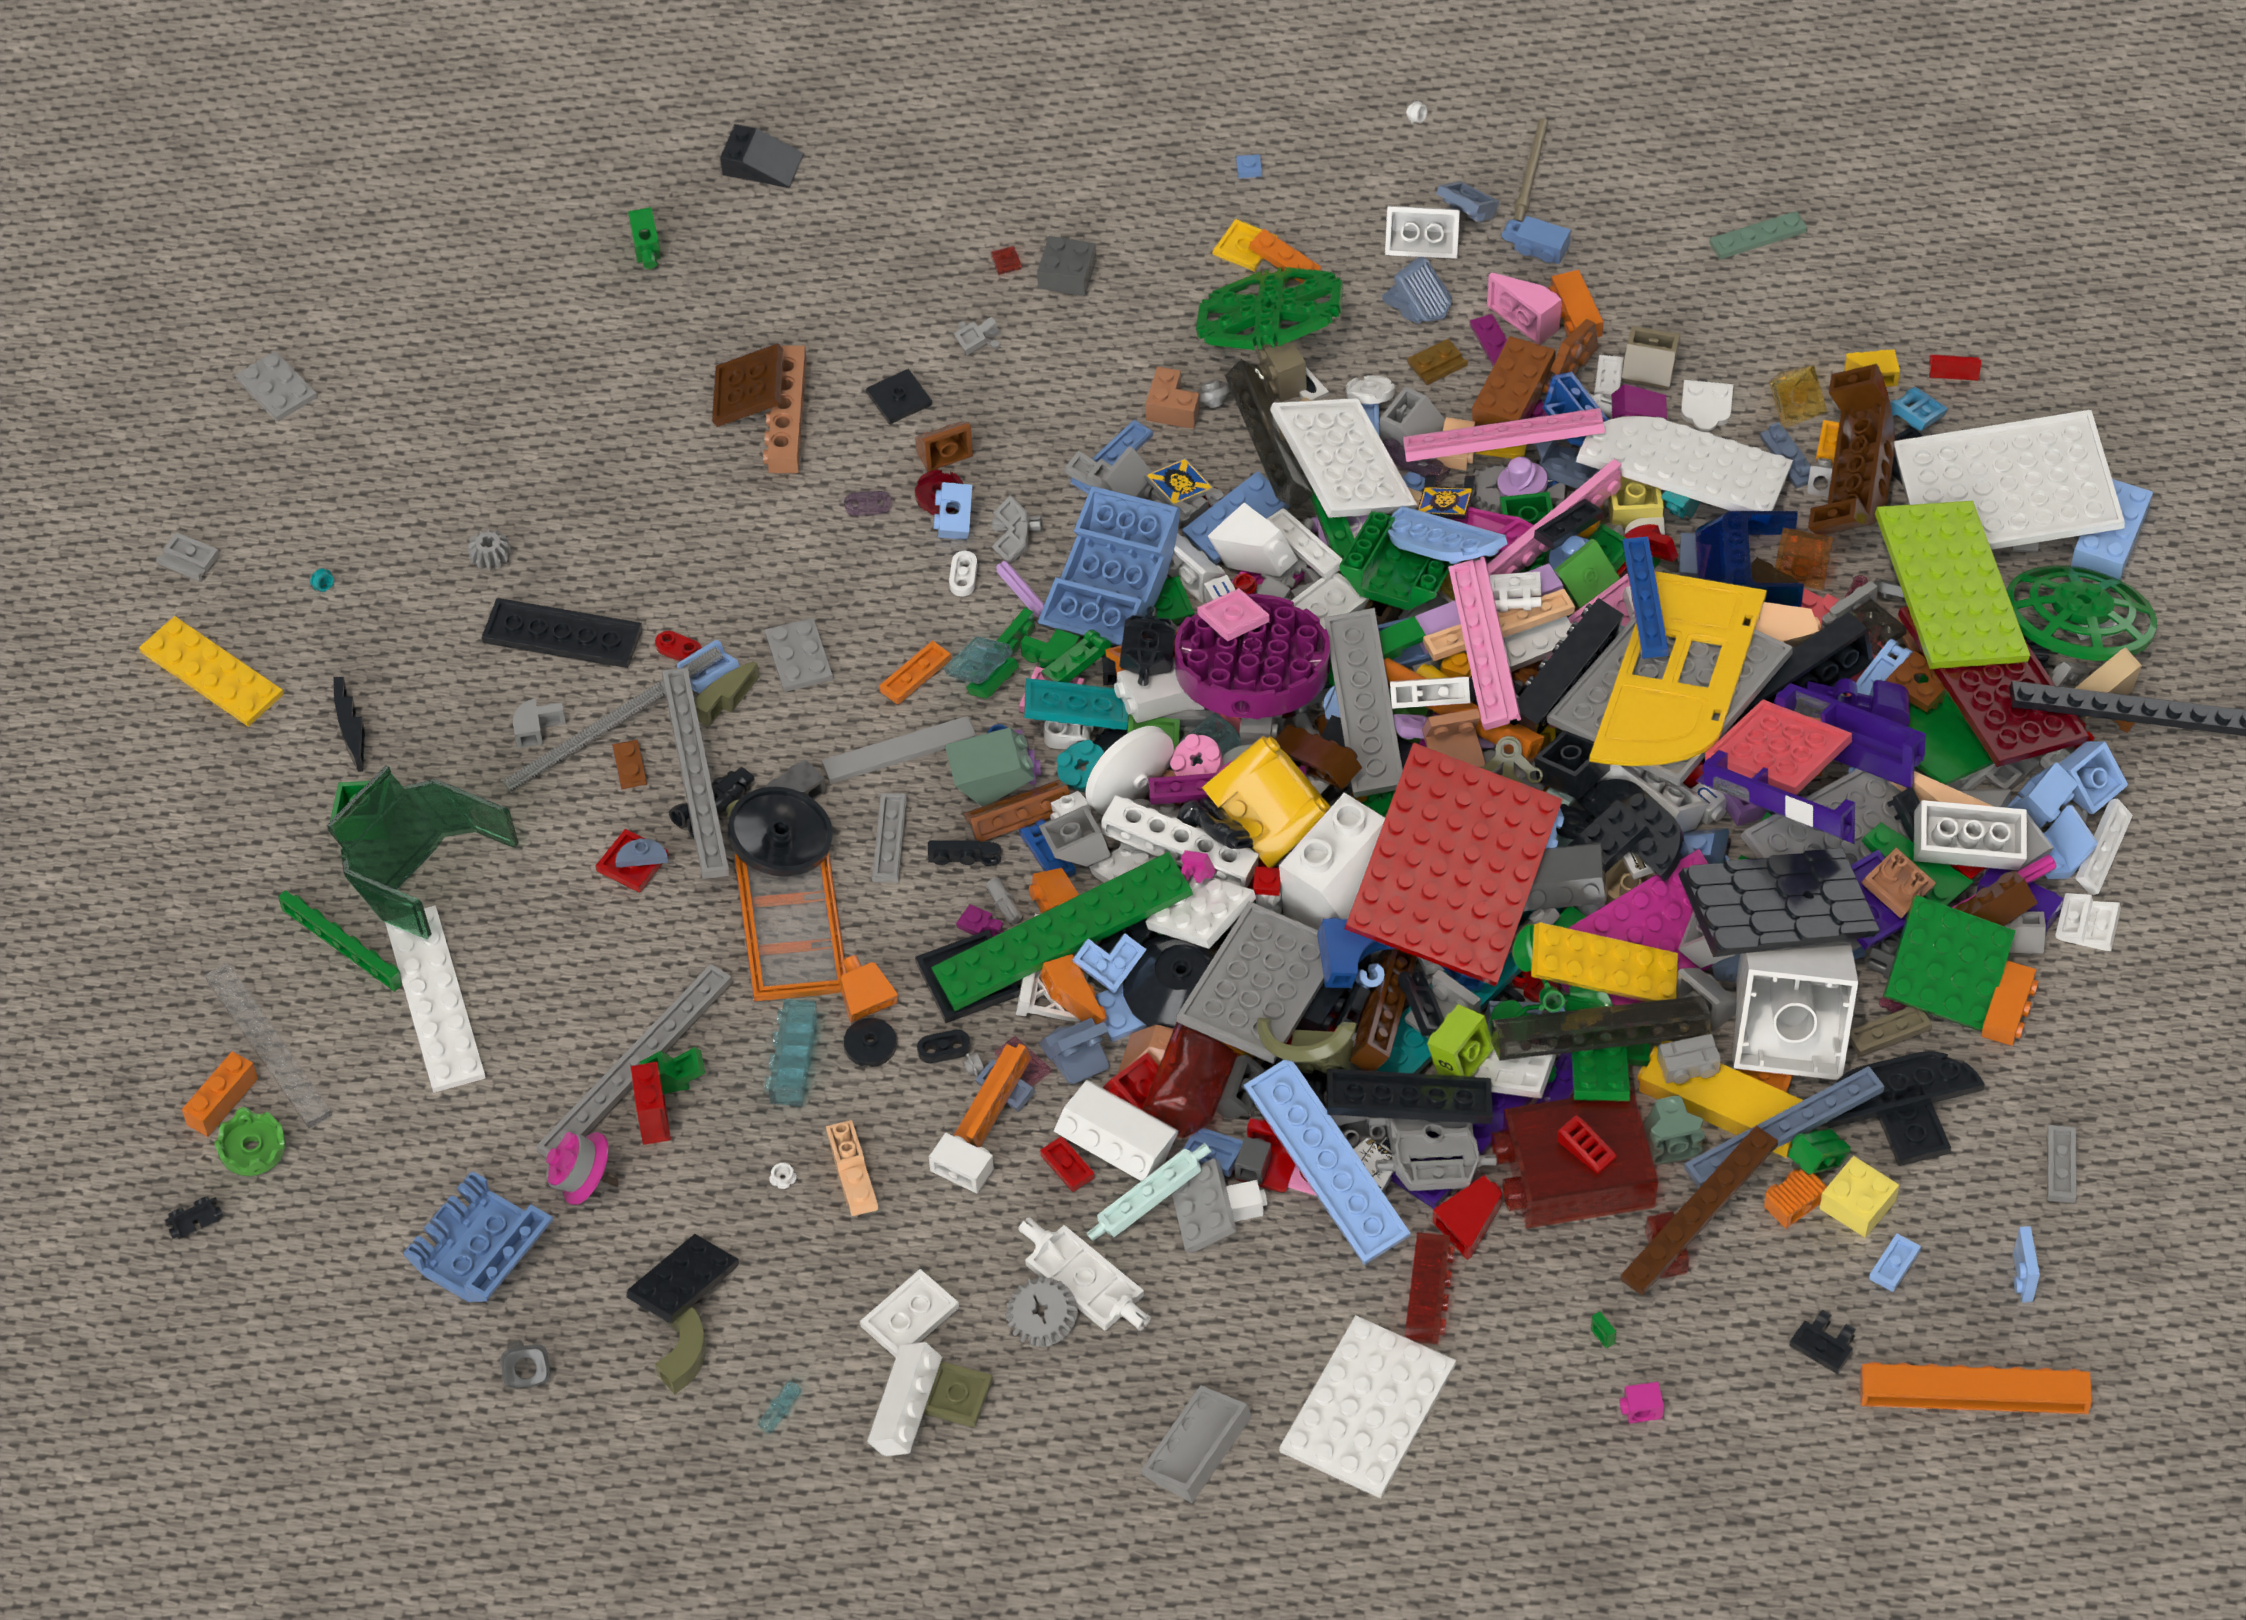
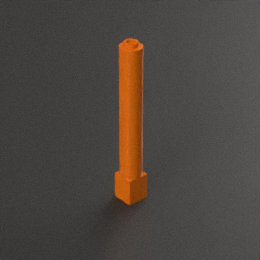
[1384,658,1544,762]

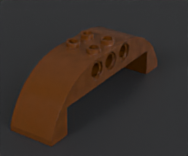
[1808,364,1894,535]

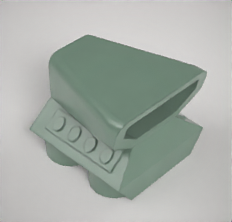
[1639,1096,1705,1165]

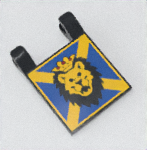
[1417,474,1476,519]

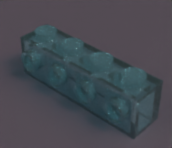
[765,999,818,1106]

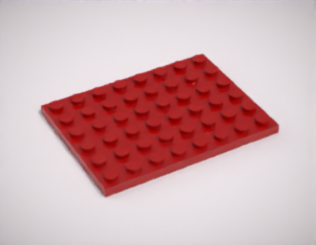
[1344,743,1563,986]

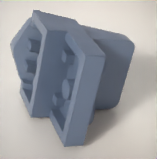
[1382,256,1452,324]
[1038,1018,1109,1084]

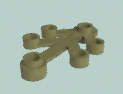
[1480,736,1543,784]

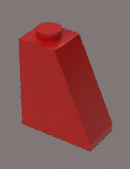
[1432,1175,1502,1260]

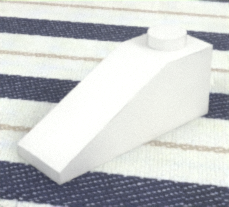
[1390,677,1470,709]

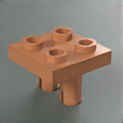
[1862,848,1936,919]

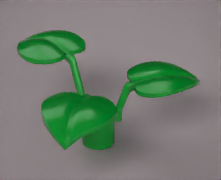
[1490,924,1614,1043]

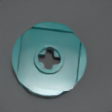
[1057,740,1105,792]

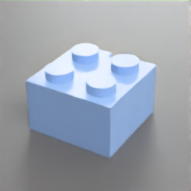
[2006,762,2078,829]

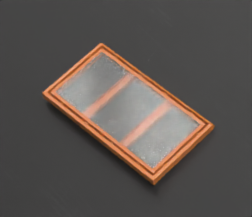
[735,852,847,1002]

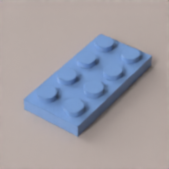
[1182,471,1291,565]

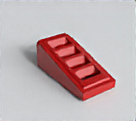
[1557,1115,1617,1175]

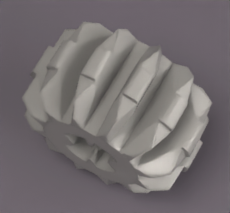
[467,528,511,571]

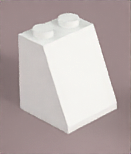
[1208,503,1298,577]

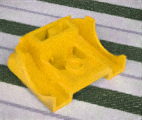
[1202,736,1331,867]

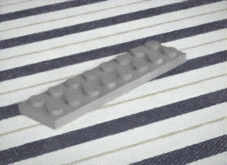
[1324,608,1403,798]

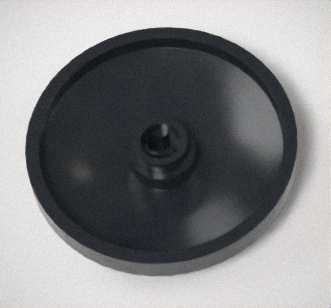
[727,787,833,877]

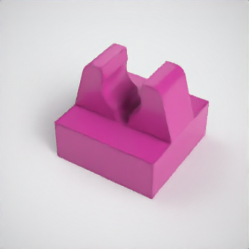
[1181,850,1216,883]

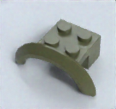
[1257,1018,1357,1074]

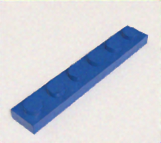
[1623,537,1668,659]

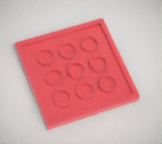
[1705,700,1852,795]

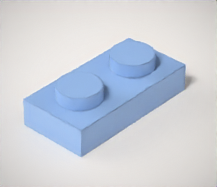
[1869,1233,1921,1292]

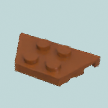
[1543,319,1599,393]

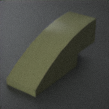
[694,661,759,726]

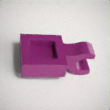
[956,904,1005,937]

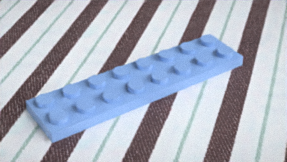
[1244,1060,1410,1265]

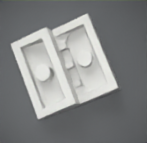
[2055,893,2121,951]

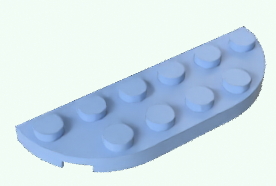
[1388,506,1508,564]

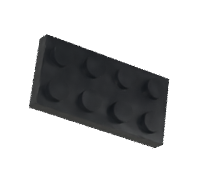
[626,1234,739,1324]

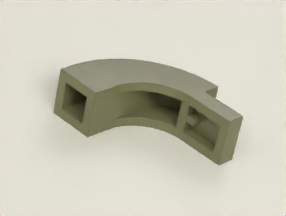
[656,1307,706,1394]

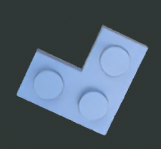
[1071,934,1146,993]

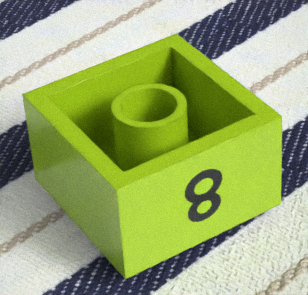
[1427,1004,1494,1077]

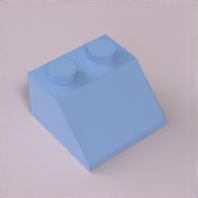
[2059,741,2128,814]

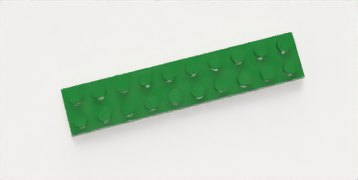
[931,852,1193,1011]

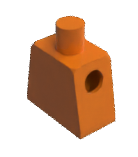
[839,955,898,1023]

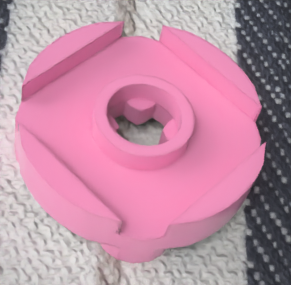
[1170,734,1223,776]

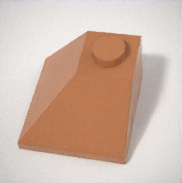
[1117,1025,1183,1081]

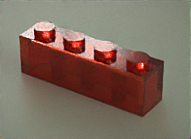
[1405,1232,1455,1345]

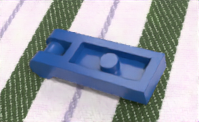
[1019,819,1076,877]

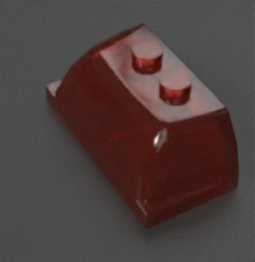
[1142,1022,1237,1138]

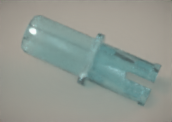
[758,1381,802,1433]

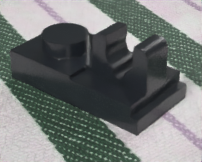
[1887,787,1920,843]

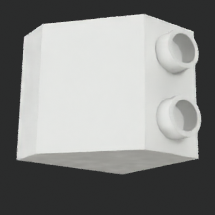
[1279,793,1385,962]

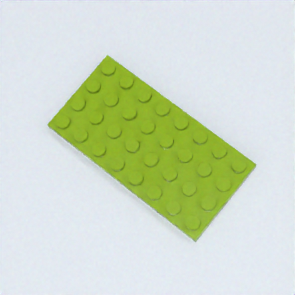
[1875,500,2030,669]

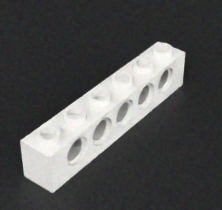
[1101,795,1259,888]

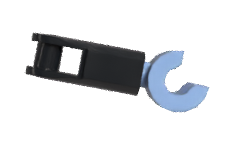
[1336,963,1385,1030]

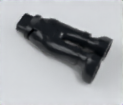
[669,767,755,838]
[1177,797,1253,849]

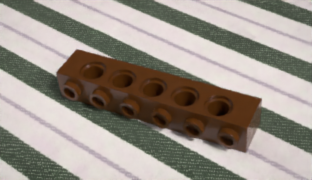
[1349,949,1417,1071]

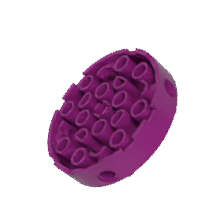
[1175,594,1330,720]

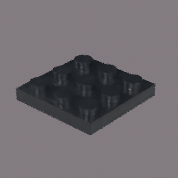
[915,930,1019,1024]

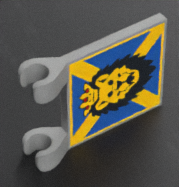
[1144,458,1224,522]

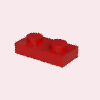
[1040,1136,1095,1193]

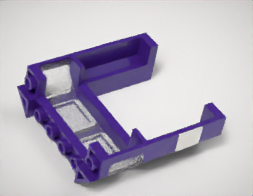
[1696,683,1926,844]

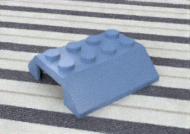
[403,1171,553,1302]

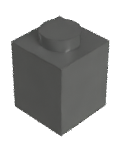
[1235,1137,1271,1185]

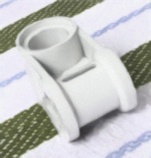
[1044,721,1094,749]

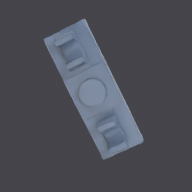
[1760,422,1818,489]

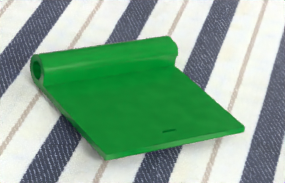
[1908,674,1994,785]

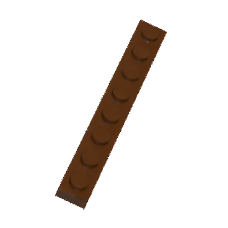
[1620,1125,1778,1296]

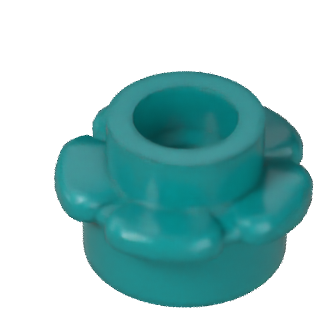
[310,568,334,592]

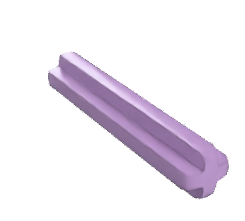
[996,561,1045,617]

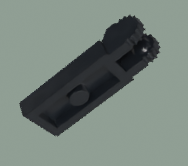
[928,840,1002,866]
[1398,971,1444,1036]

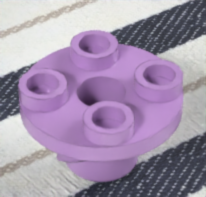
[1497,457,1548,497]

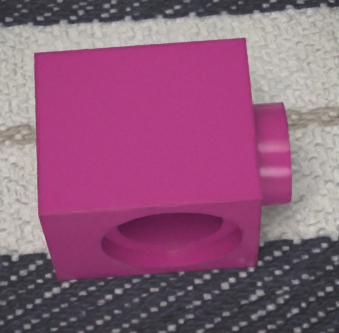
[1619,1382,1664,1423]

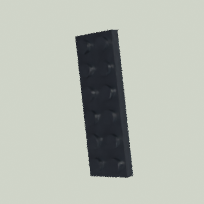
[482,598,642,668]
[1327,1068,1493,1124]

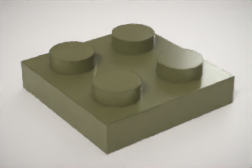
[923,1361,993,1428]

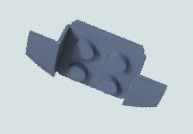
[1534,440,1600,489]

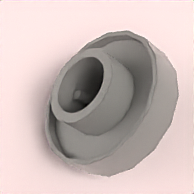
[1196,379,1231,408]

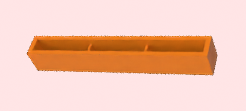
[1859,1362,2092,1414]

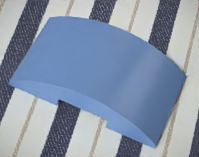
[1037,486,1180,646]

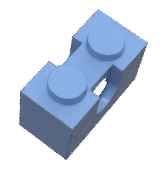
[933,482,972,539]

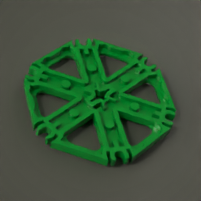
[1196,267,1344,350]

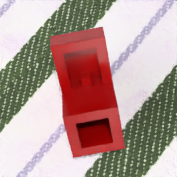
[1624,524,1678,562]

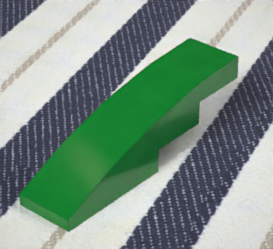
[1327,616,1426,687]

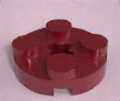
[915,470,963,515]

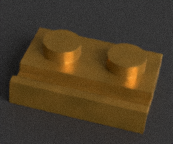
[1407,338,1468,386]

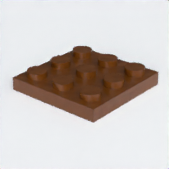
[712,343,783,427]

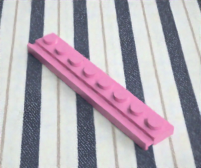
[1403,408,1605,462]
[1487,459,1622,575]
[1449,556,1521,731]

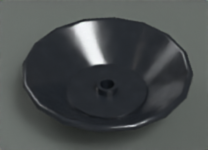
[1123,934,1223,1035]

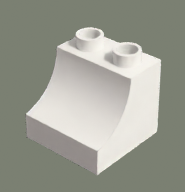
[1732,941,1858,1080]

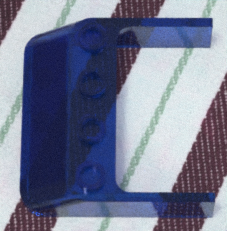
[1695,511,1804,607]

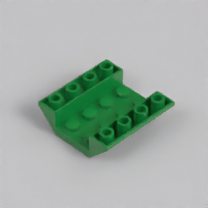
[1339,511,1454,610]

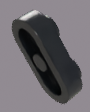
[917,1029,971,1063]

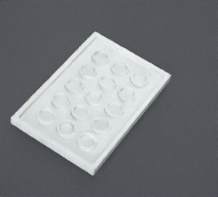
[1270,398,1417,518]
[1279,1316,1456,1498]

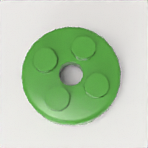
[214,1107,286,1176]

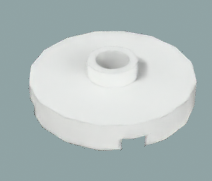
[1346,375,1395,404]

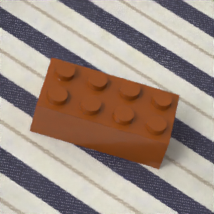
[1472,336,1555,426]

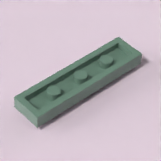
[1709,211,1807,260]

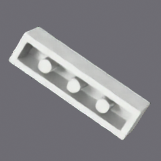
[867,1342,942,1456]

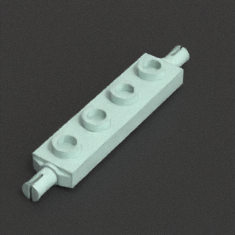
[1086,1143,1211,1242]

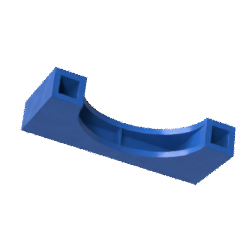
[1317,917,1485,991]

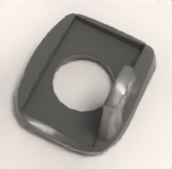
[501,1340,550,1388]

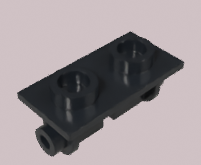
[165,1196,223,1239]

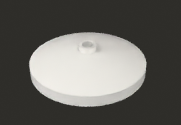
[1086,726,1174,815]

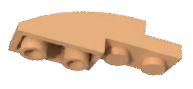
[826,1120,878,1216]

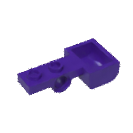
[1805,678,1909,727]

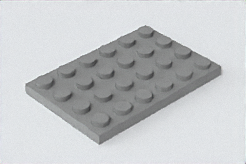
[1176,901,1324,1064]

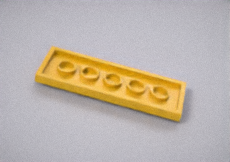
[139,616,284,727]
[1531,922,1678,1007]

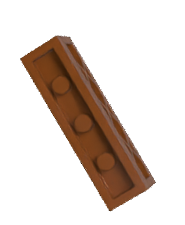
[963,780,1070,842]

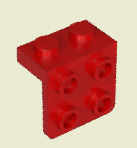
[1236,1118,1296,1193]

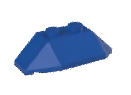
[1543,372,1609,448]

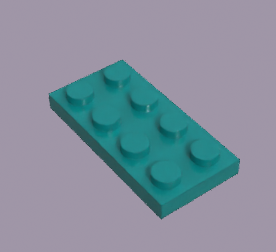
[1024,678,1128,730]

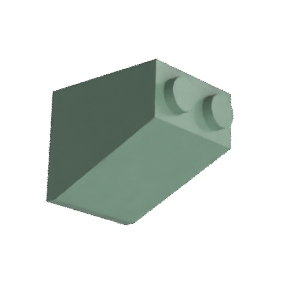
[945,727,1035,806]

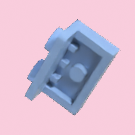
[677,640,740,693]

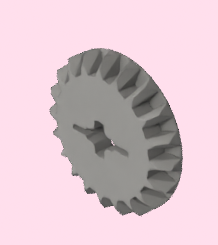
[1471,463,1507,514]
[1005,1276,1077,1347]

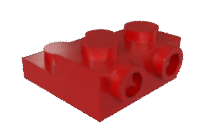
[1103,1052,1181,1117]

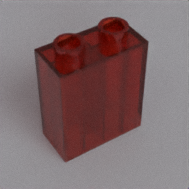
[1491,1088,1658,1229]

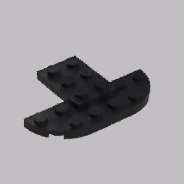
[1568,779,1684,881]
[1827,1051,1985,1166]

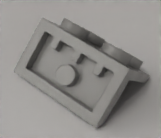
[1405,969,1481,1039]

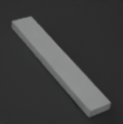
[822,716,976,784]

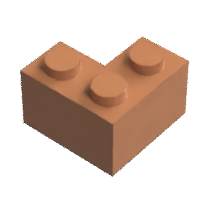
[1146,366,1200,429]

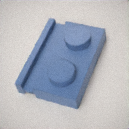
[1182,1126,1243,1177]

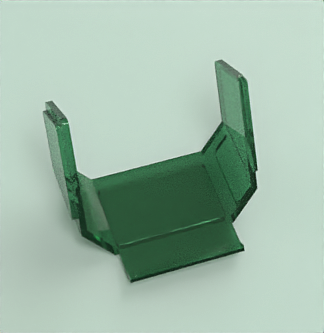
[327,765,519,939]

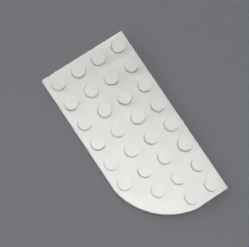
[1576,416,1793,523]

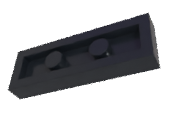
[1534,499,1604,550]

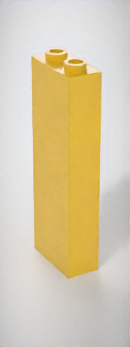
[1637,1038,1804,1158]

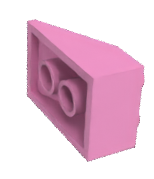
[1487,273,1562,345]

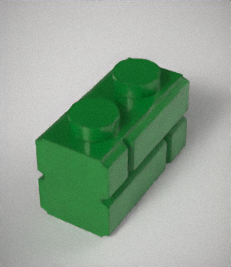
[1788,1129,1851,1175]

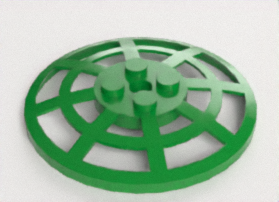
[2006,565,2157,661]

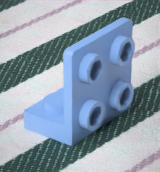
[2043,805,2098,879]

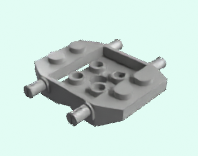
[1367,1117,1496,1191]

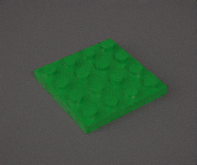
[1883,895,2016,1032]

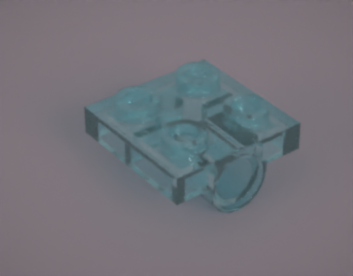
[943,636,1013,684]

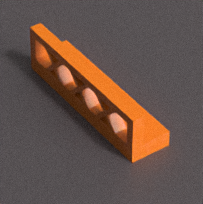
[954,1044,1032,1148]

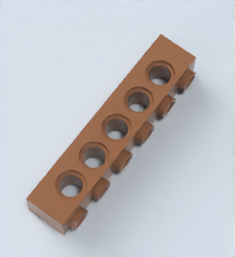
[763,346,807,473]

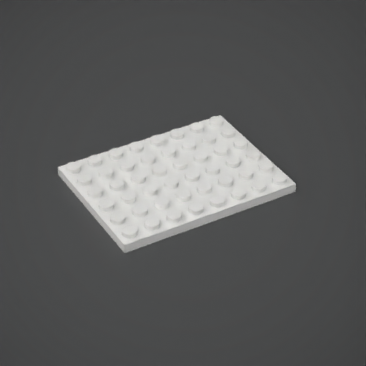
[1894,410,2125,550]

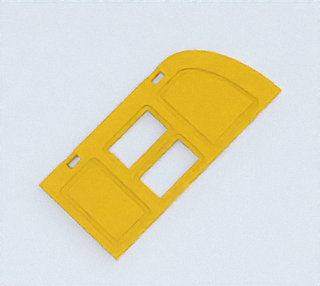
[1589,571,1767,766]

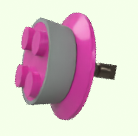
[546,1131,618,1205]

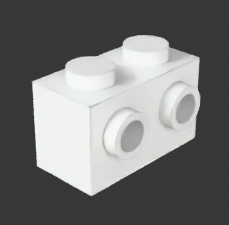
[929,1132,994,1194]

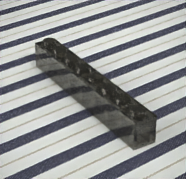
[1225,359,1314,510]
[1491,995,1712,1061]

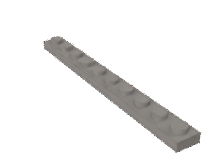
[662,668,729,879]
[536,964,732,1158]

